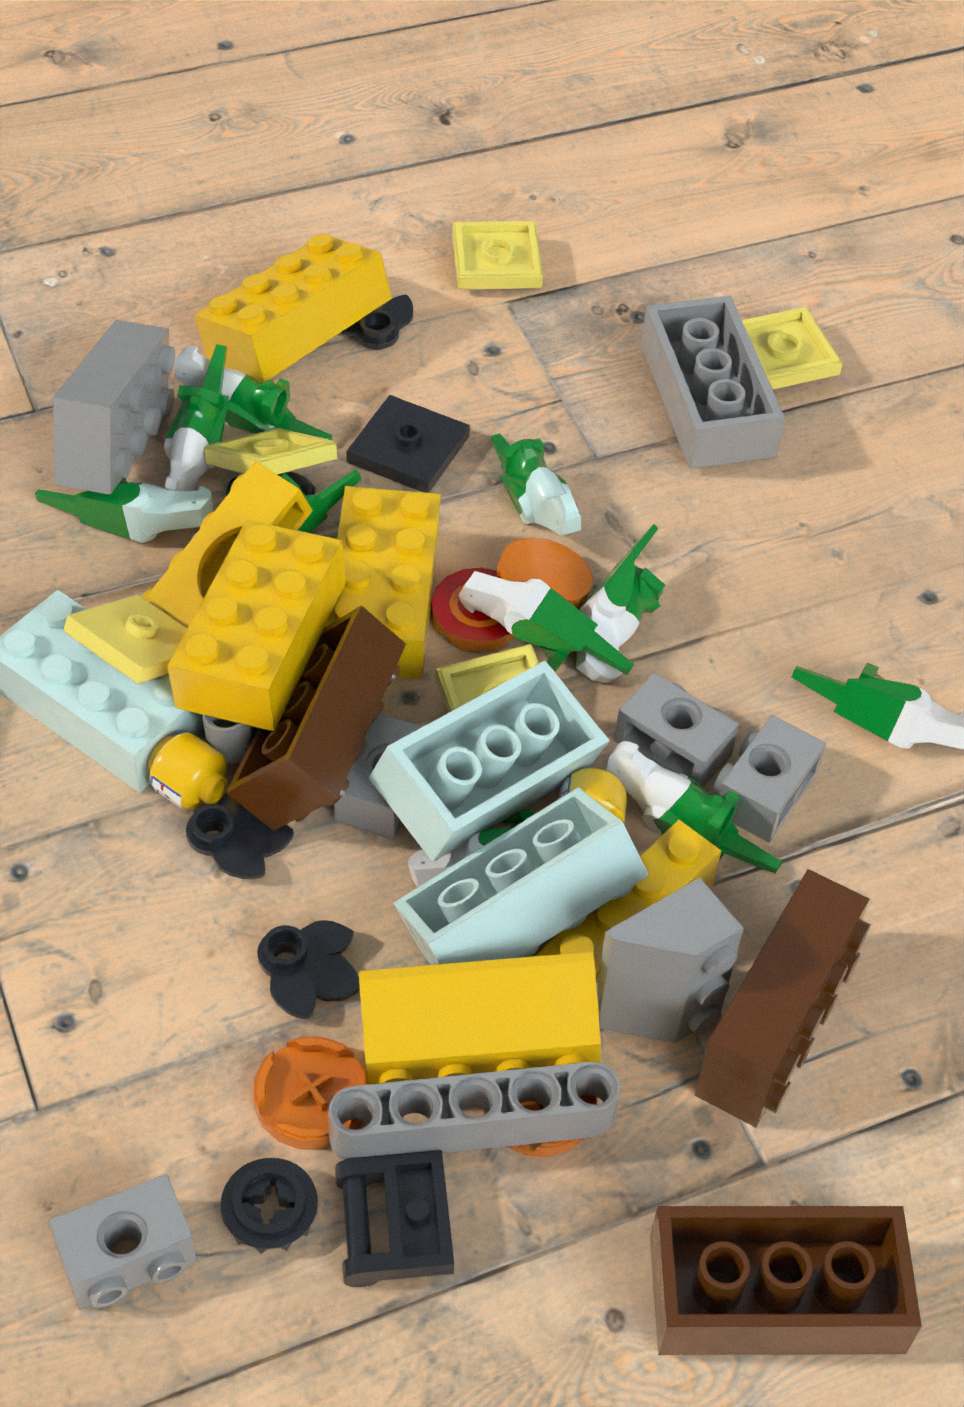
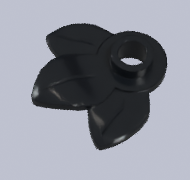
[341,294,413,350]
[186,793,294,880]
[257,920,360,1019]

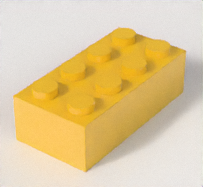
[194,234,392,382]
[325,486,441,679]
[167,520,346,731]

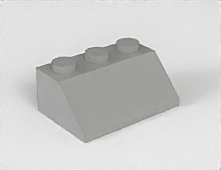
[596,878,744,1043]

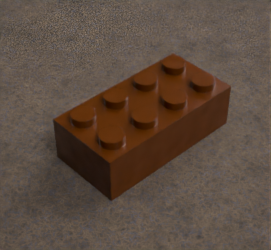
[226,605,406,831]
[694,869,871,1128]
[650,1206,922,1355]

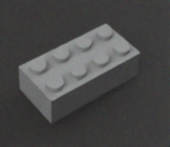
[641,295,785,469]
[53,320,175,495]

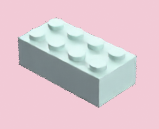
[0,590,205,793]
[369,661,610,862]
[393,787,649,965]

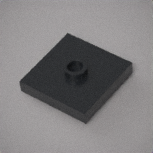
[346,395,470,493]

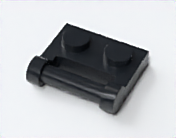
[335,1151,454,1287]

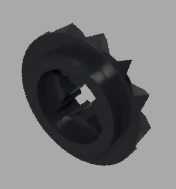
[221,1158,318,1254]

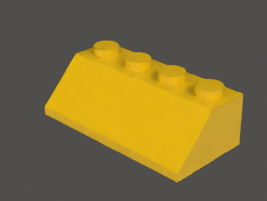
[359,952,601,1085]

